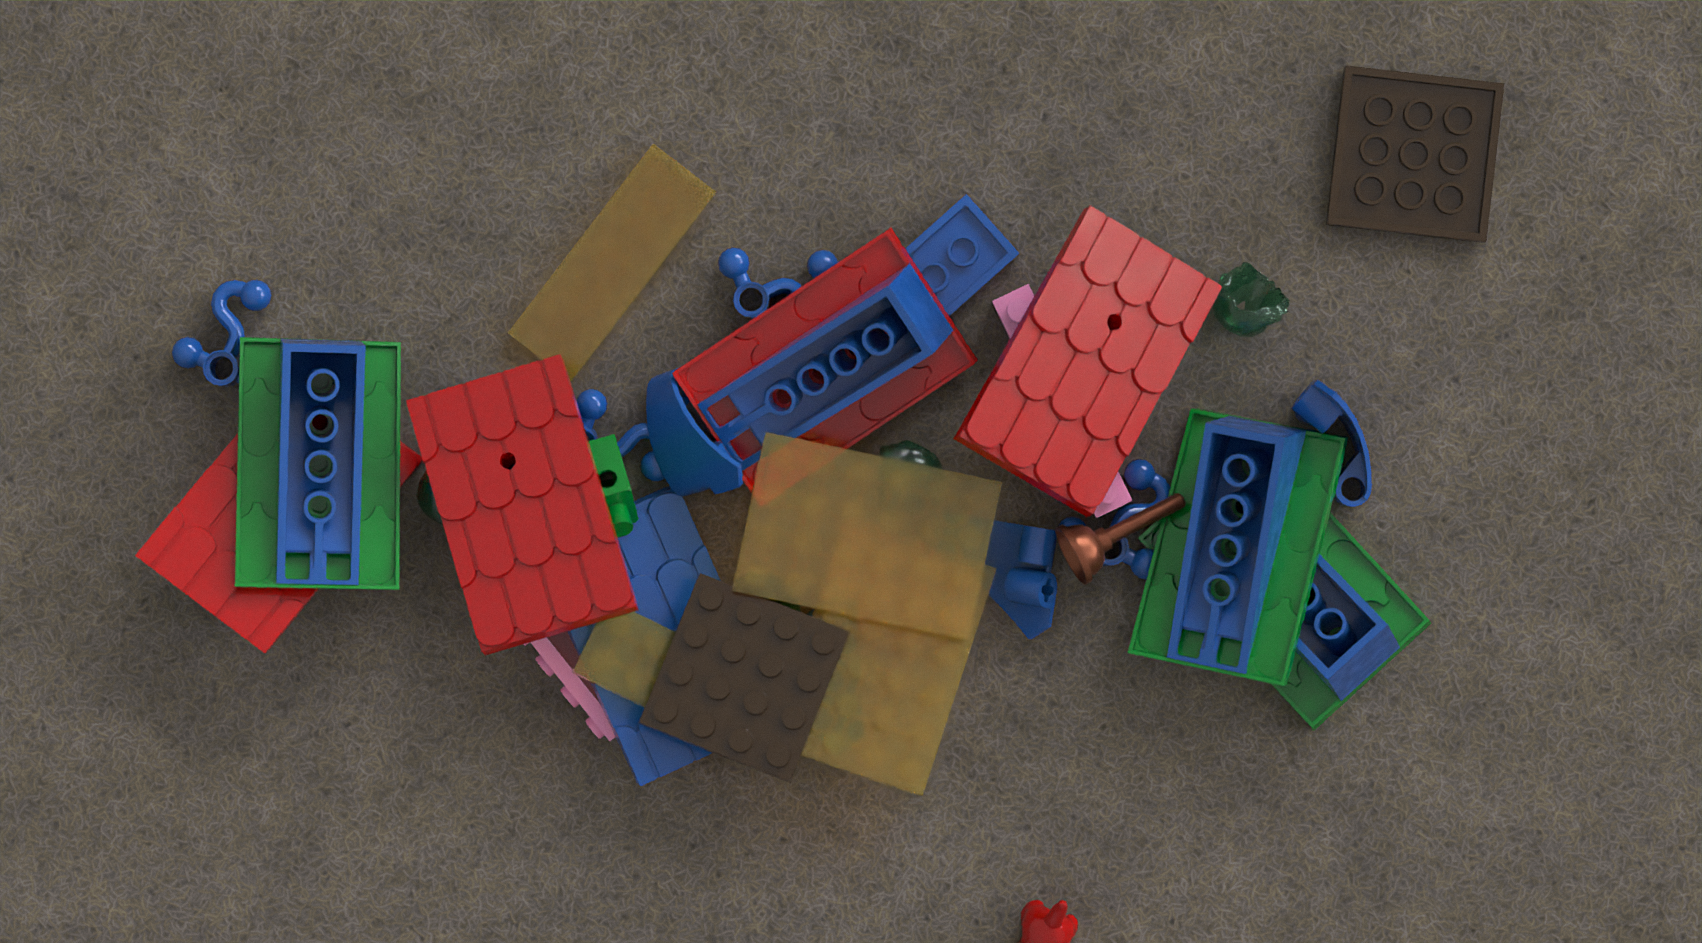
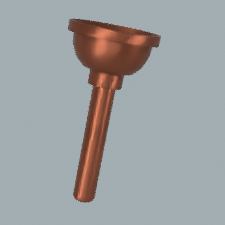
[1055,493,1186,585]

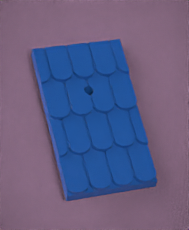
[568,486,721,786]

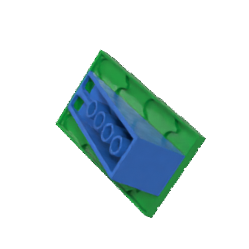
[235,337,401,590]
[1128,408,1348,686]
[1138,512,1431,731]

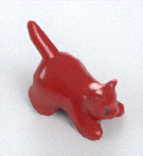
[1018,900,1078,943]

